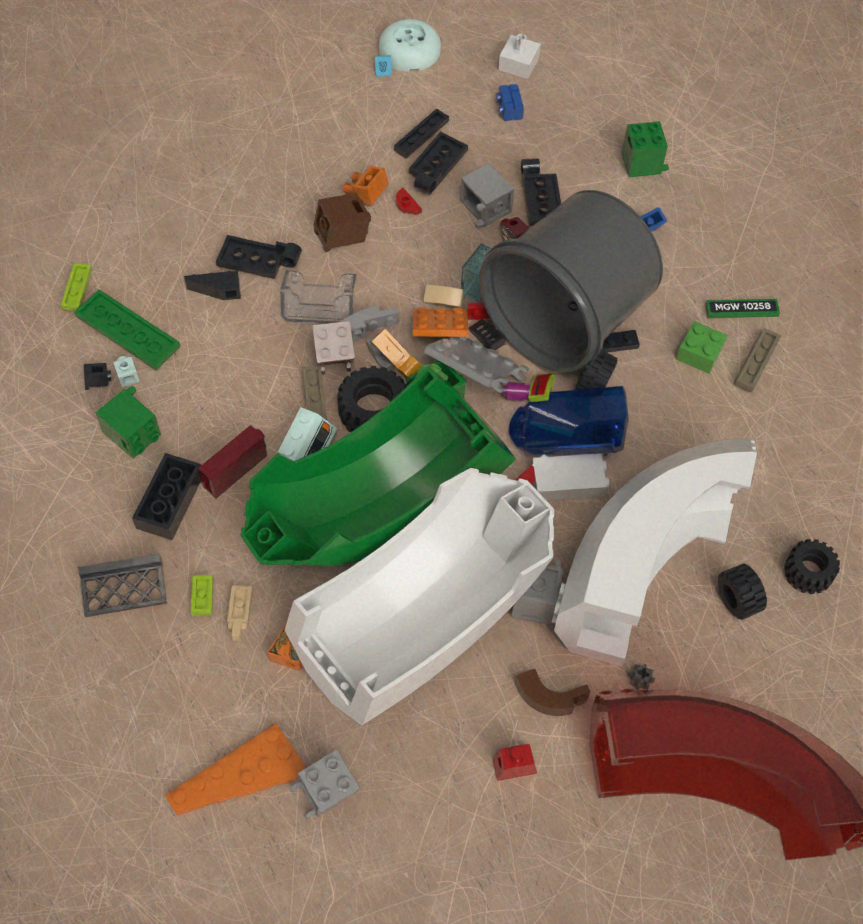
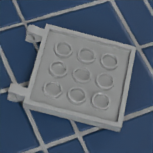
[424,337,529,393]

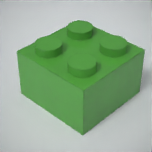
[676,321,728,374]

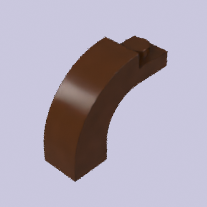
[515,669,591,716]

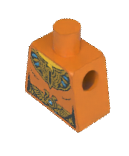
[267,622,303,670]

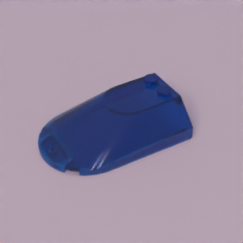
[509,386,629,455]

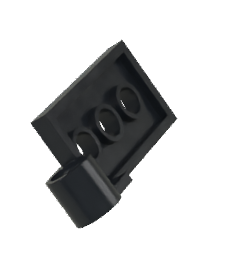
[409,131,468,195]
[521,158,561,226]
[216,235,302,279]

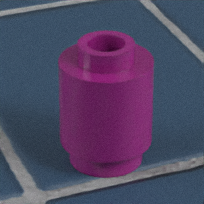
[502,382,530,401]

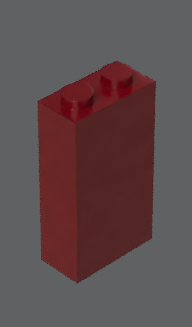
[198,425,267,499]

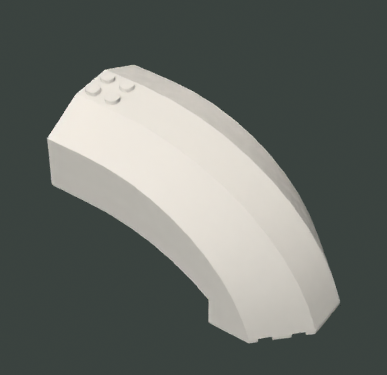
[552,439,757,666]
[285,468,554,726]

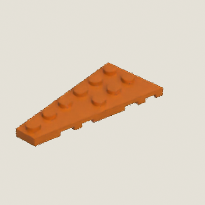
[165,723,306,815]

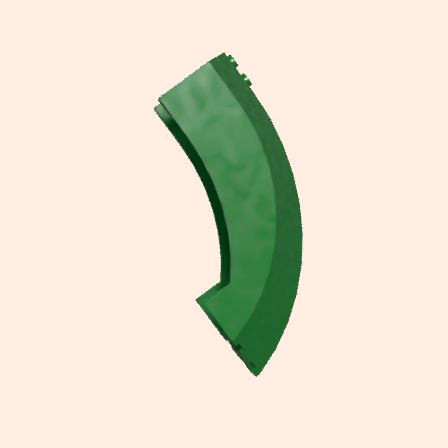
[240,366,516,566]

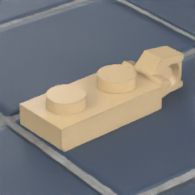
[227,585,253,641]

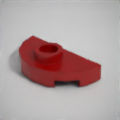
[396,187,422,215]

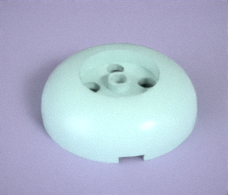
[378,19,441,72]

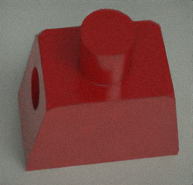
[493,744,537,781]

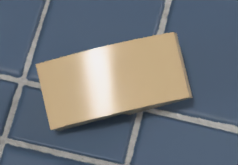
[423,285,464,308]

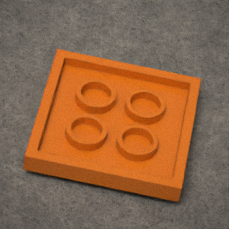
[413,307,468,337]

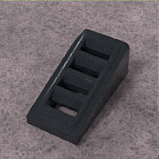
[469,319,505,350]

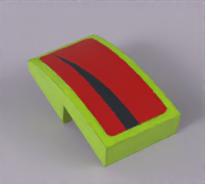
[528,373,555,402]

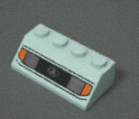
[277,407,338,461]

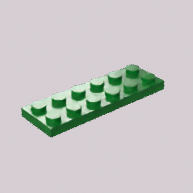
[74,289,181,370]

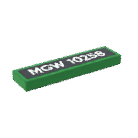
[706,299,780,318]

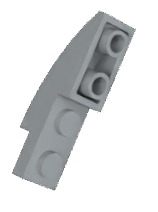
[340,305,399,340]

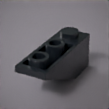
[184,271,241,300]

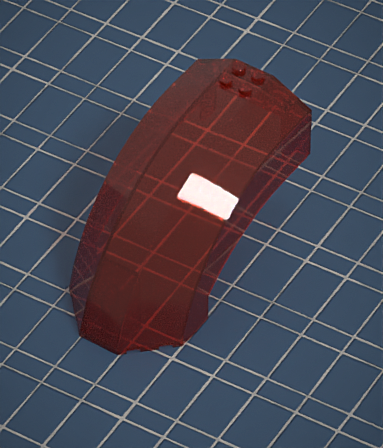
[590,689,863,860]

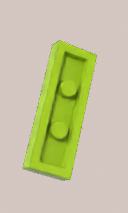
[61,263,92,311]

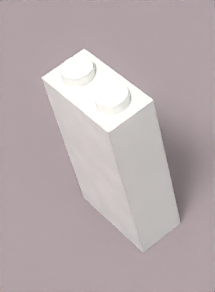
[532,453,609,500]

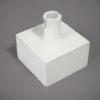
[498,34,541,79]

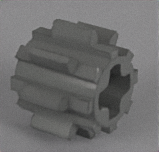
[628,664,655,691]

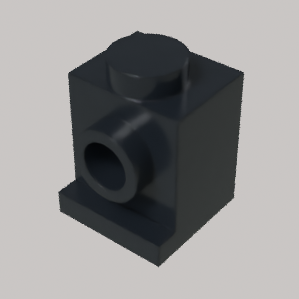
[84,363,111,390]

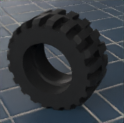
[337,366,407,432]

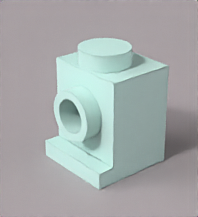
[113,356,140,387]

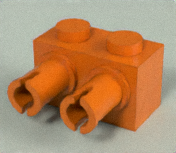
[343,165,389,206]

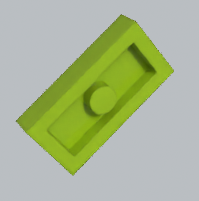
[191,575,214,616]

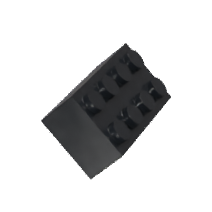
[132,453,201,540]

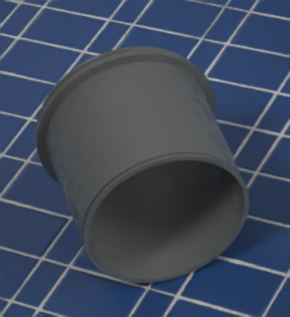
[479,190,663,372]

